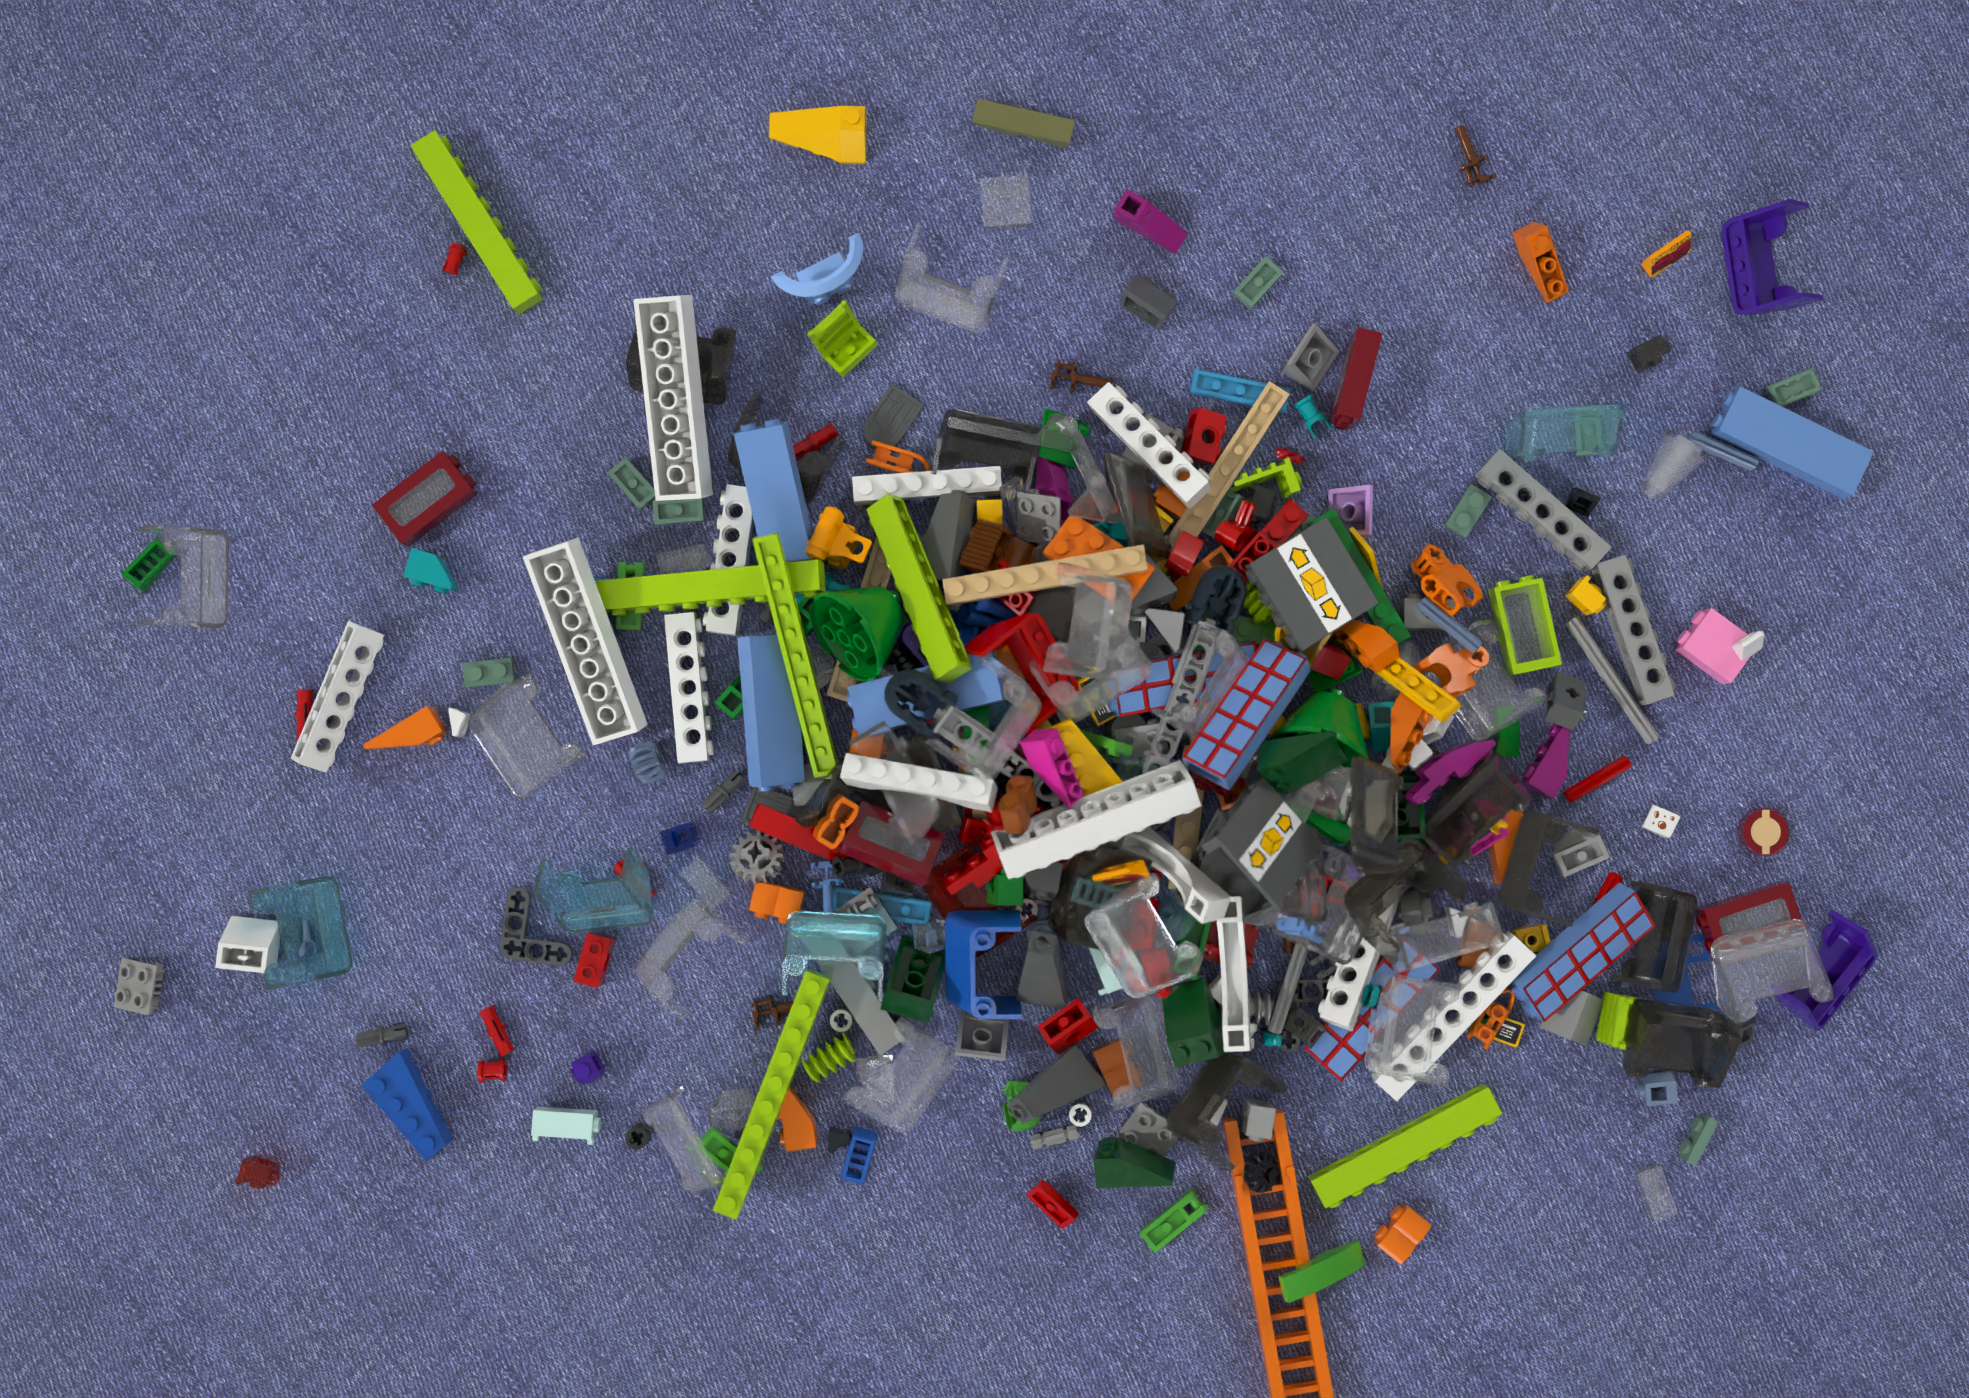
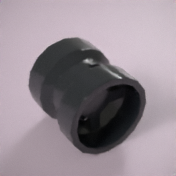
[887,643,920,672]

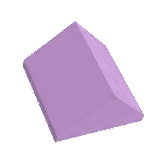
[1328,485,1373,539]

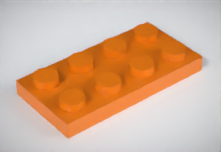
[1043,512,1156,610]

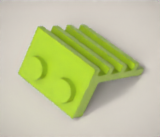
[807,300,878,378]
[1228,457,1302,501]
[1596,991,1641,1050]

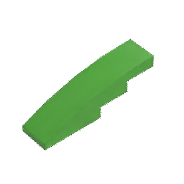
[1278,1240,1365,1303]

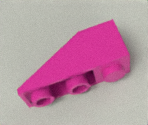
[1020,728,1084,808]

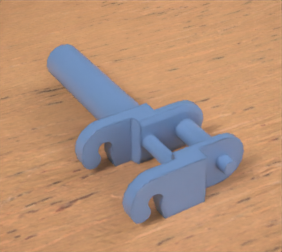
[811,861,844,924]
[1277,918,1324,944]

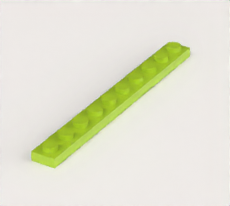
[752,532,840,778]

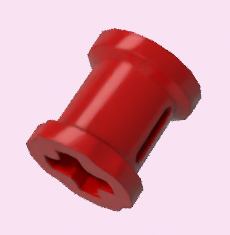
[477,1059,508,1083]

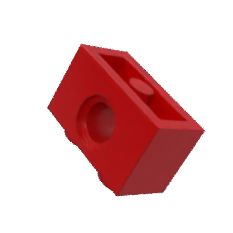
[1180,407,1227,466]
[573,931,617,988]
[1037,998,1099,1055]

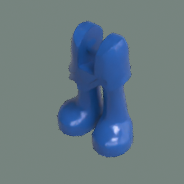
[958,598,1018,628]

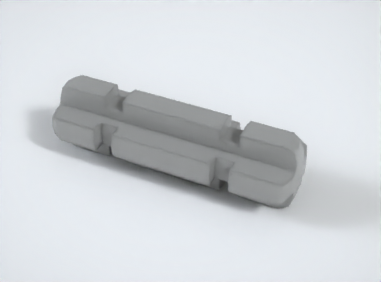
[1030,1124,1079,1150]

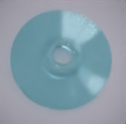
[1156,896,1196,943]

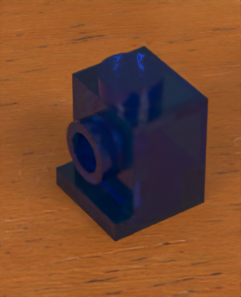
[660,822,701,855]

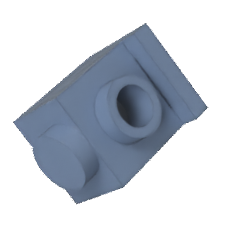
[1637,1069,1678,1106]

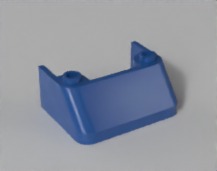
[945,910,1021,1019]

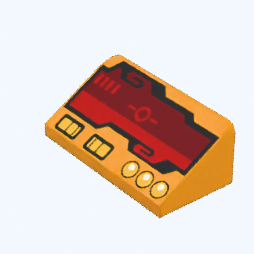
[1641,231,1691,278]
[1092,860,1149,885]

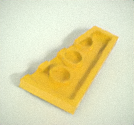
[1048,718,1123,797]

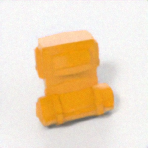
[805,507,872,570]

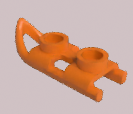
[866,440,931,473]
[1466,988,1515,1050]

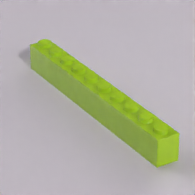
[595,560,826,616]
[713,969,832,1220]

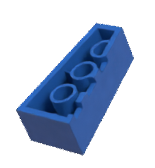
[361,1048,453,1161]

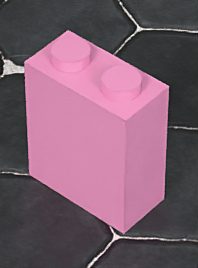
[1674,608,1751,684]

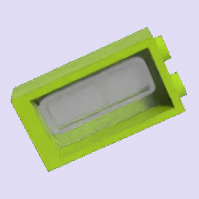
[1488,575,1562,676]

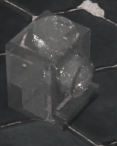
[913,918,945,954]

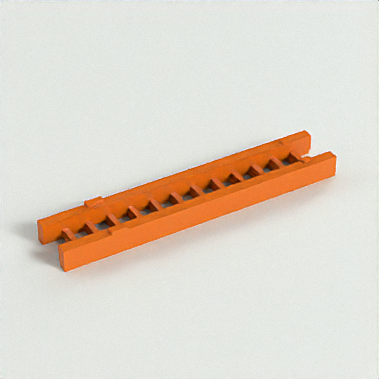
[1222,1109,1334,1398]

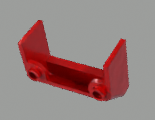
[964,613,1079,735]

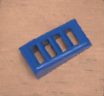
[840,1126,878,1185]

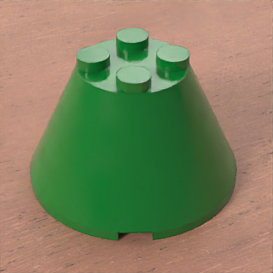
[809,586,908,682]
[1270,689,1369,781]

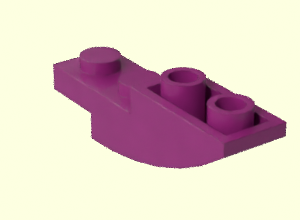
[1035,457,1072,550]
[1403,739,1496,804]

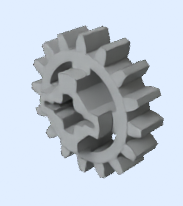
[729,831,785,884]

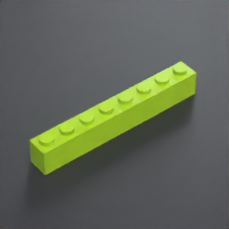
[410,130,543,315]
[866,493,973,683]
[1307,1084,1503,1208]

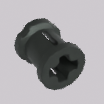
[832,856,865,879]
[625,1123,652,1150]

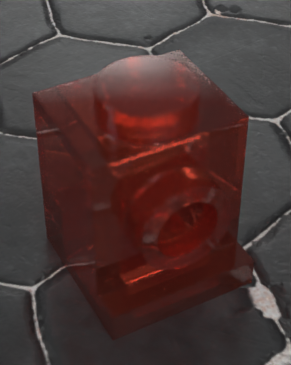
[235,1155,281,1189]

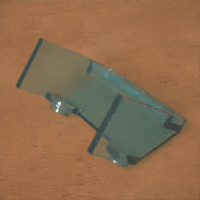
[1505,404,1623,462]
[533,847,654,933]
[782,911,887,1001]

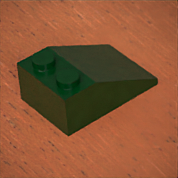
[1258,731,1348,793]
[1371,771,1426,853]
[881,934,946,1023]
[1162,977,1225,1068]
[1094,1137,1176,1188]

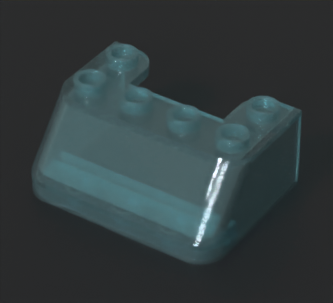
[248,876,353,990]

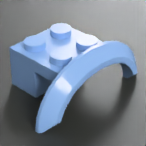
[771,233,863,305]

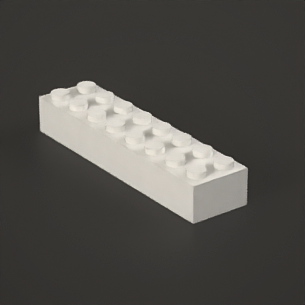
[633,295,713,501]
[523,537,648,745]
[991,760,1201,879]

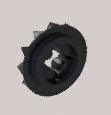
[1244,1152,1280,1193]

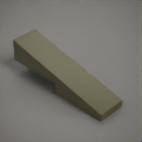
[971,99,1075,149]

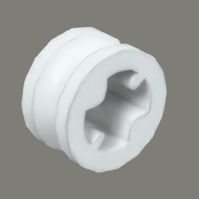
[1014,898,1038,921]
[830,1009,853,1032]
[1069,1102,1091,1127]

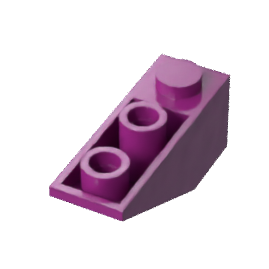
[1113,189,1188,255]
[1522,724,1570,799]

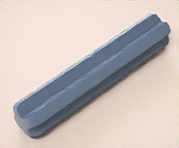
[1687,431,1759,471]
[1417,597,1482,653]

